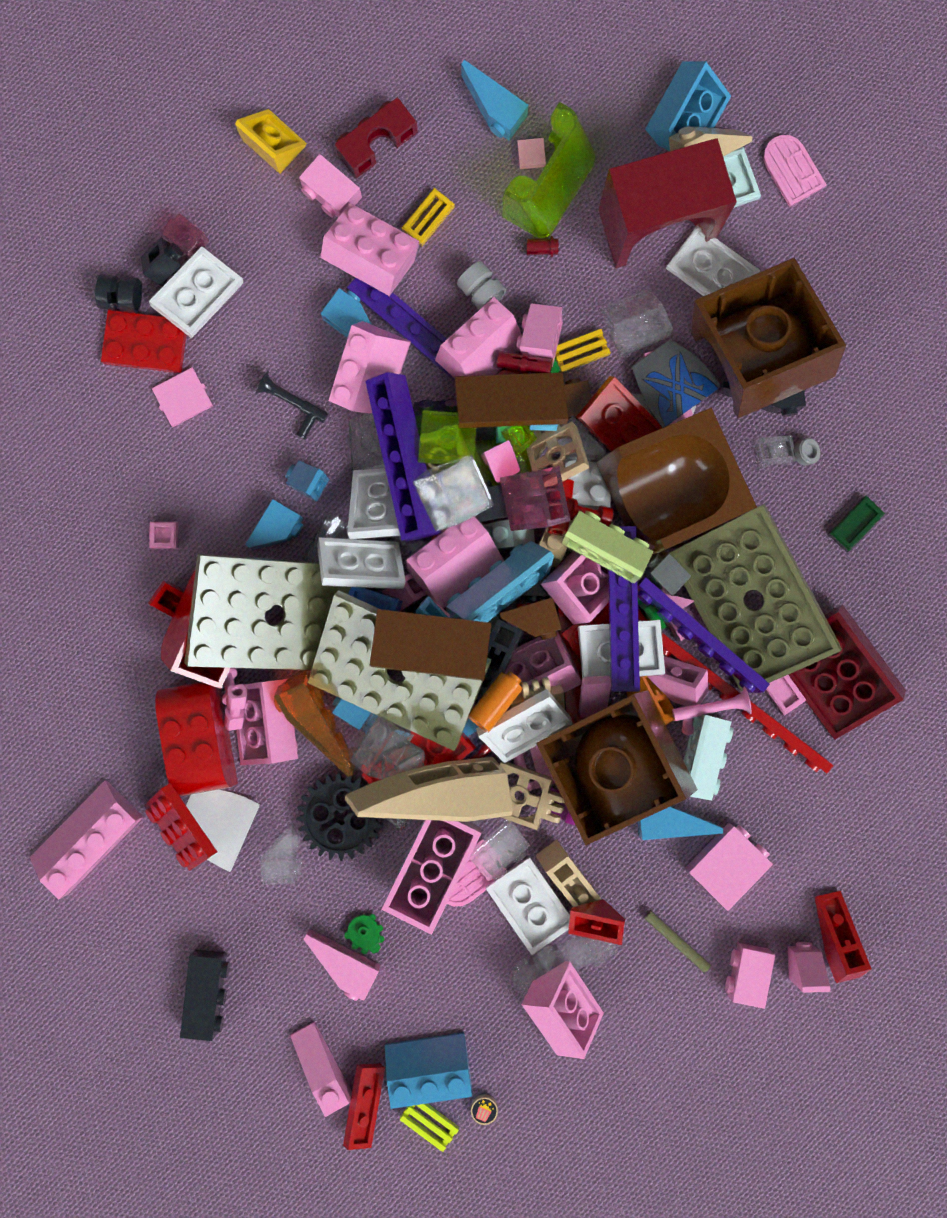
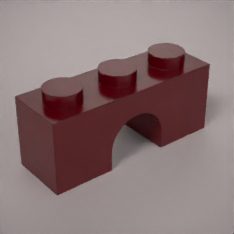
[334,97,418,179]

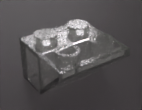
[600,288,673,357]

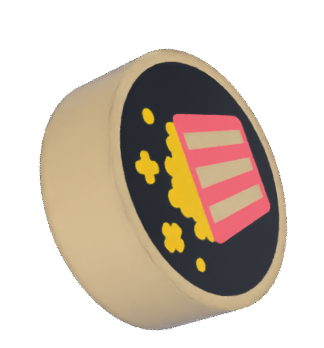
[471,1094,498,1125]

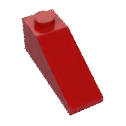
[815,891,872,983]

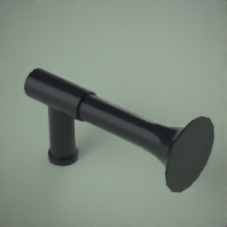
[255,371,329,440]

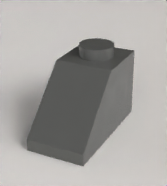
[643,552,691,596]

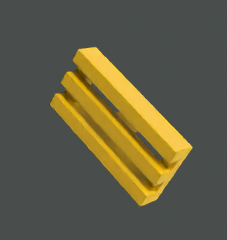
[401,188,455,247]
[555,329,611,373]

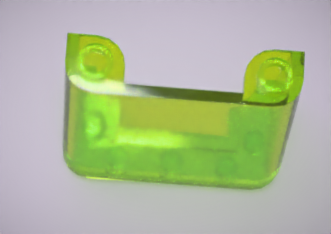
[502,102,596,238]

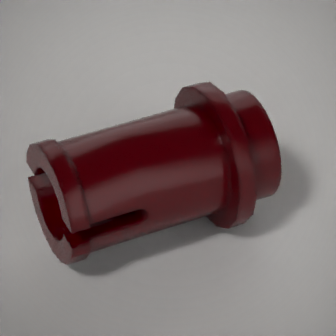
[527,236,559,257]

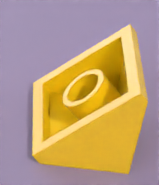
[235,109,307,174]

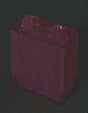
[500,466,570,531]

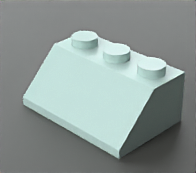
[683,714,733,800]

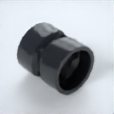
[95,274,142,313]

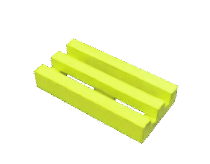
[400,1103,459,1152]

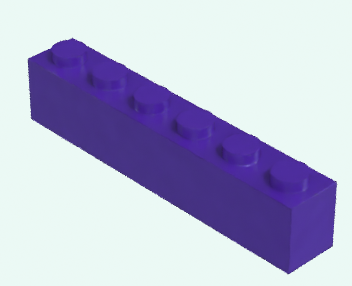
[365,372,441,541]

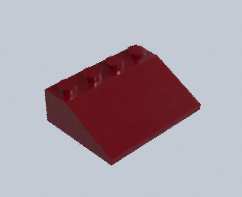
[788,604,906,740]

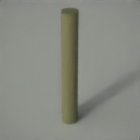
[644,910,711,973]

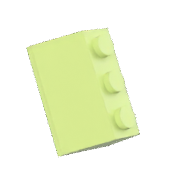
[562,511,653,583]

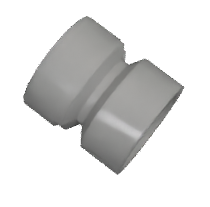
[457,261,506,310]

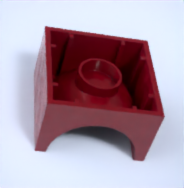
[598,138,737,268]

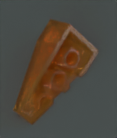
[274,670,355,777]

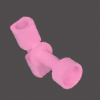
[222,668,247,731]

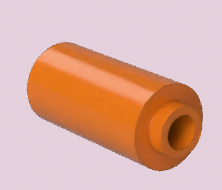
[468,672,523,733]

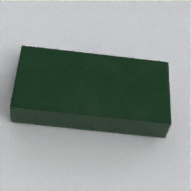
[828,496,885,552]

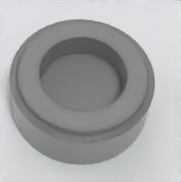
[793,438,820,466]

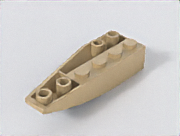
[345,757,513,822]

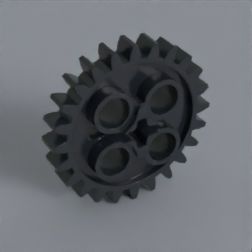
[296,772,383,861]

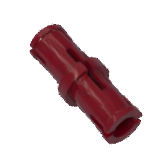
[497,350,553,374]

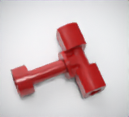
[548,479,613,536]

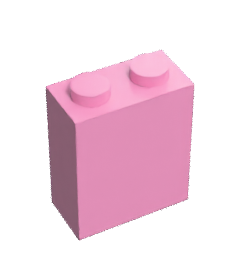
[685,823,773,911]

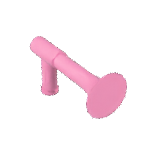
[672,686,751,735]

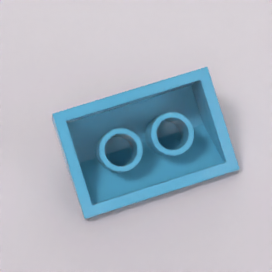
[645,61,731,151]
[385,1032,472,1109]

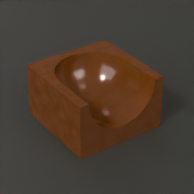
[691,257,846,419]
[596,407,757,555]
[536,690,698,846]

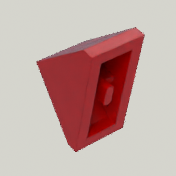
[148,581,184,618]
[568,899,625,945]

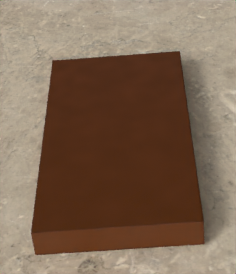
[455,373,568,428]
[369,609,491,681]

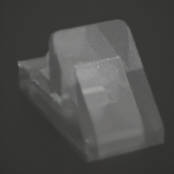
[750,435,796,470]
[558,936,618,970]

